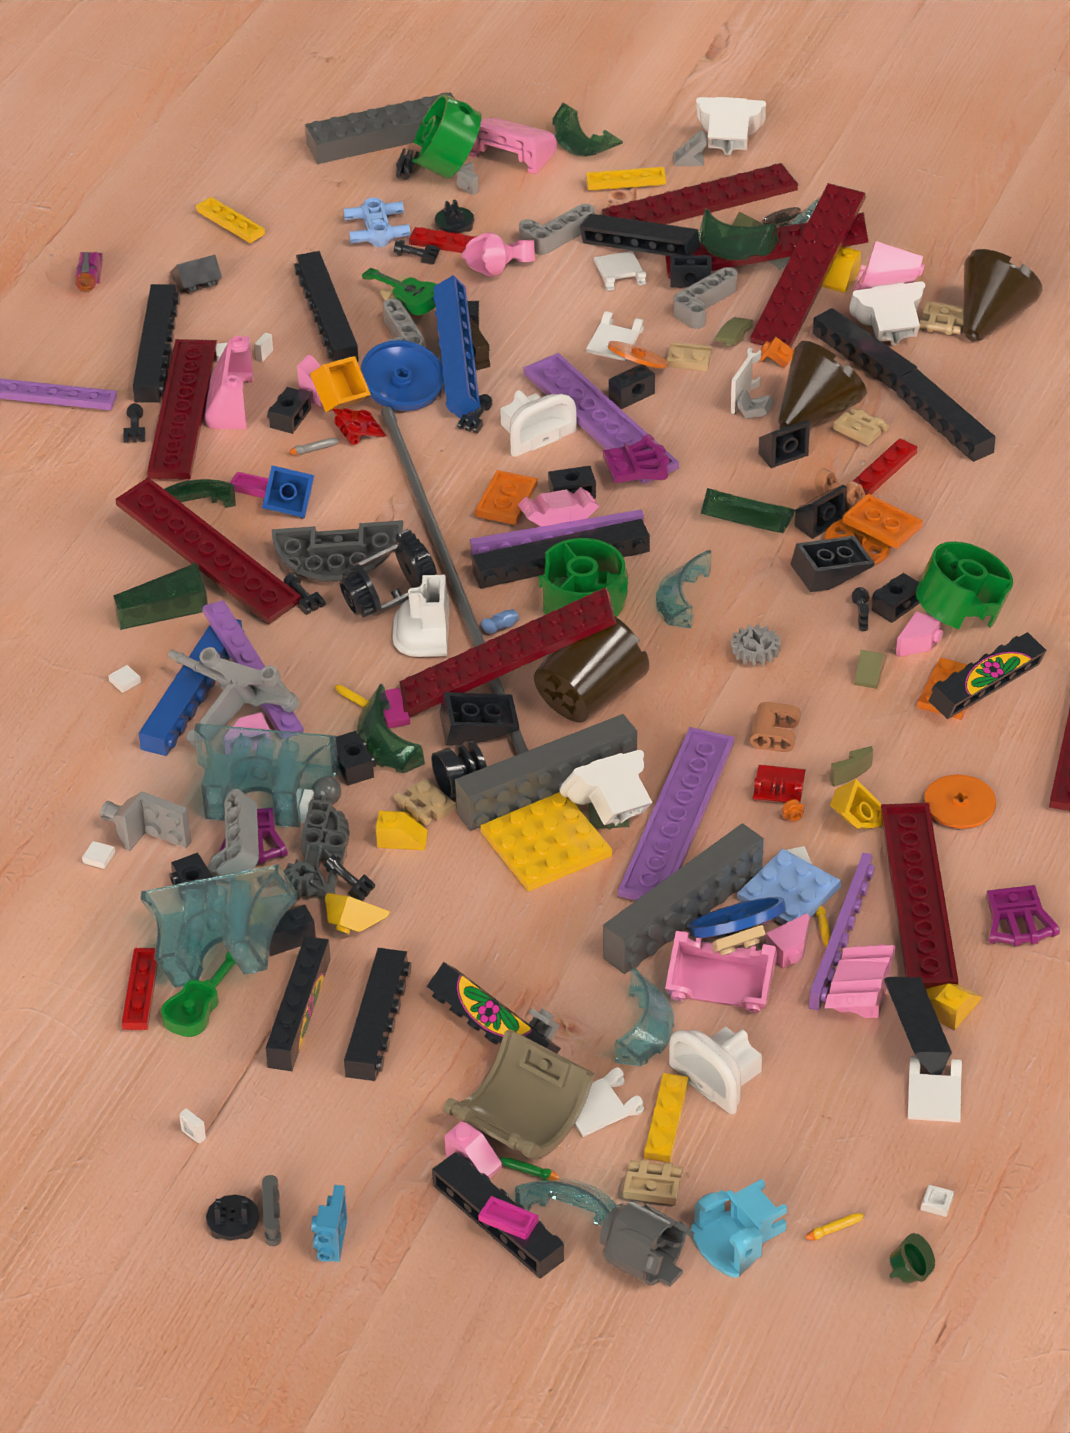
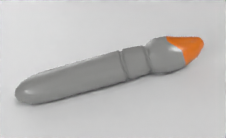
[289,438,339,455]

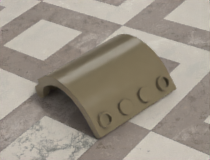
[443,1029,595,1160]

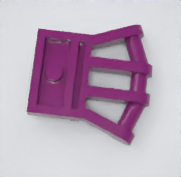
[603,434,670,484]
[219,807,288,865]
[986,885,1060,947]

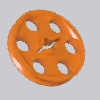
[825,519,891,565]

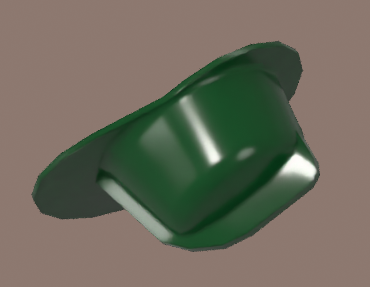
[889,1233,935,1284]

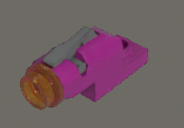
[75,252,103,292]

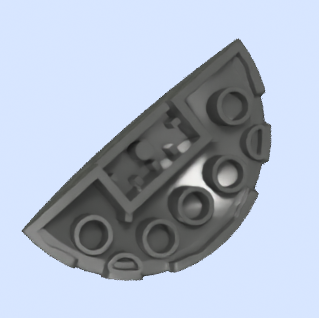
[272,520,404,582]

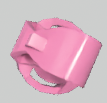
[462,232,535,277]

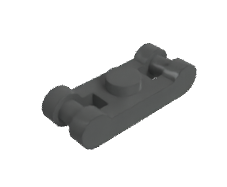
[262,1175,282,1246]

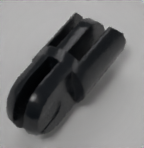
[396,148,420,181]

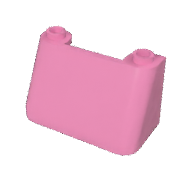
[468,117,557,174]
[854,242,924,291]
[204,336,253,429]
[665,931,777,1013]

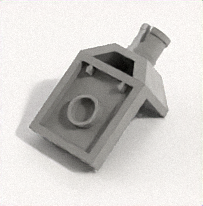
[100,791,191,851]

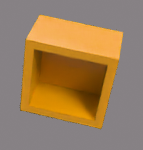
[310,356,371,412]

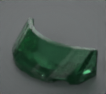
[552,102,623,157]
[699,209,779,260]
[164,479,236,508]
[701,488,795,534]
[357,684,425,773]

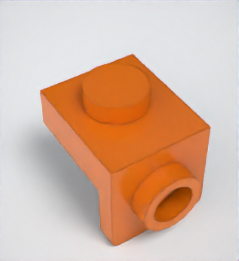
[760,337,793,368]

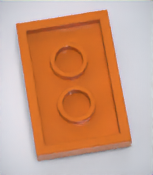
[475,470,538,525]
[843,494,923,549]
[917,657,968,720]

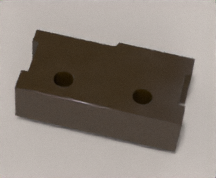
[470,317,490,370]

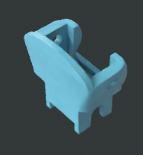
[691,1179,787,1278]

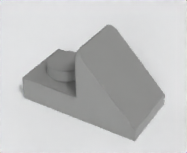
[673,130,707,166]

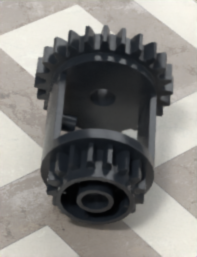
[339,528,437,617]

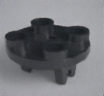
[435,199,474,233]
[206,1194,259,1240]

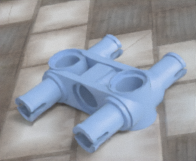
[343,198,410,247]

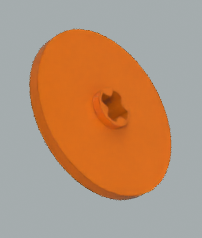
[607,341,668,368]
[924,774,996,829]

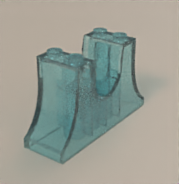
[194,723,338,828]
[140,864,298,987]

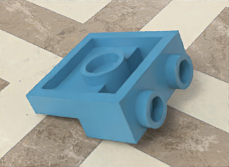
[311,1185,348,1262]

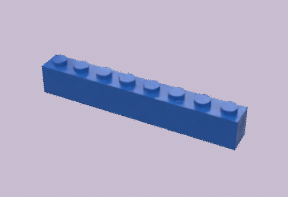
[433,275,480,418]
[139,619,245,756]

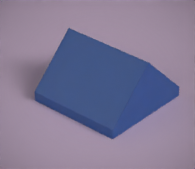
[262,465,314,518]

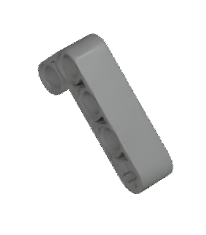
[519,204,594,255]
[673,267,737,329]
[383,299,424,347]
[208,789,259,883]

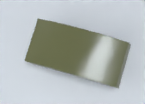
[715,317,753,346]
[830,746,873,787]

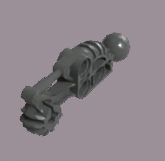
[282,776,350,899]

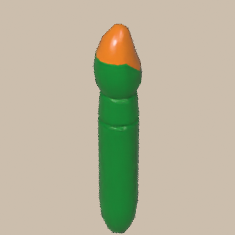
[499,1157,559,1181]

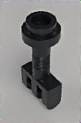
[393,240,440,265]
[457,394,493,434]
[123,403,146,443]
[283,573,326,615]
[851,587,870,631]
[324,854,375,901]

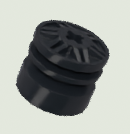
[431,740,487,799]

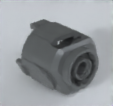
[599,1201,695,1286]

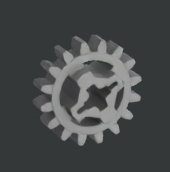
[731,624,781,666]

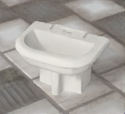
[696,97,766,155]
[849,282,925,346]
[500,390,577,457]
[392,575,450,657]
[560,750,652,826]
[669,1027,762,1114]

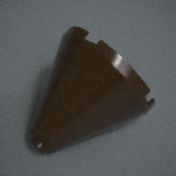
[963,249,1043,342]
[778,341,867,429]

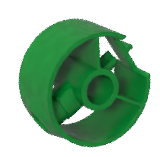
[412,94,481,179]
[539,538,628,617]
[916,541,1013,629]

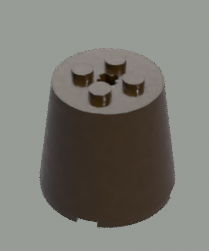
[533,616,649,722]

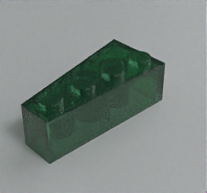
[113,563,208,630]

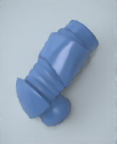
[481,609,519,634]

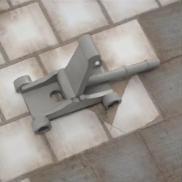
[168,647,300,753]

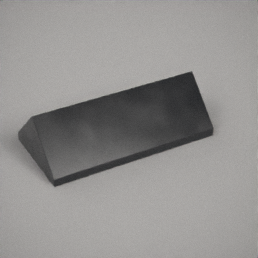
[884,977,952,1075]

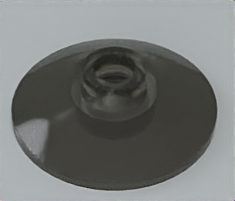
[762,207,801,227]

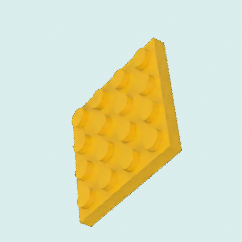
[480,792,612,892]

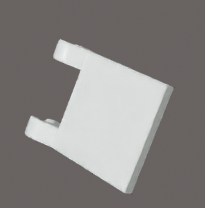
[594,251,646,291]
[586,311,644,361]
[731,348,761,414]
[908,1056,962,1122]
[574,1067,644,1137]

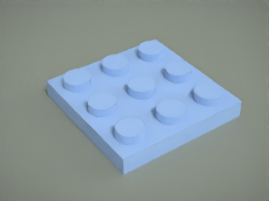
[737,849,841,925]

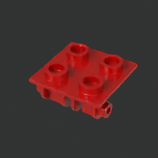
[332,408,386,445]
[753,765,806,803]

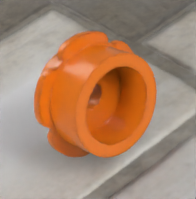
[782,800,805,822]

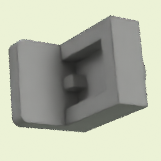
[457,162,479,195]
[737,390,774,419]
[529,1008,560,1040]

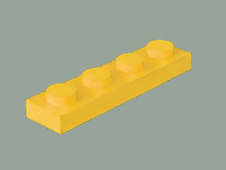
[586,167,666,191]
[196,197,265,243]
[644,1073,689,1163]

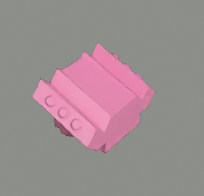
[518,487,600,527]
[825,944,896,1018]

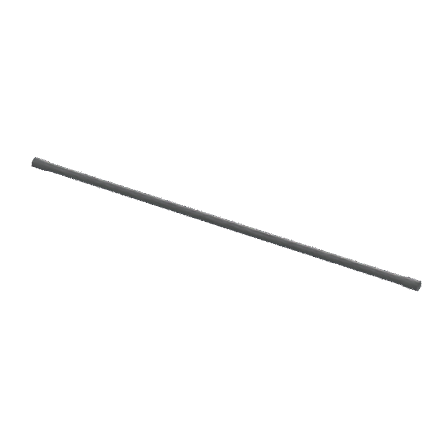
[381,407,529,755]

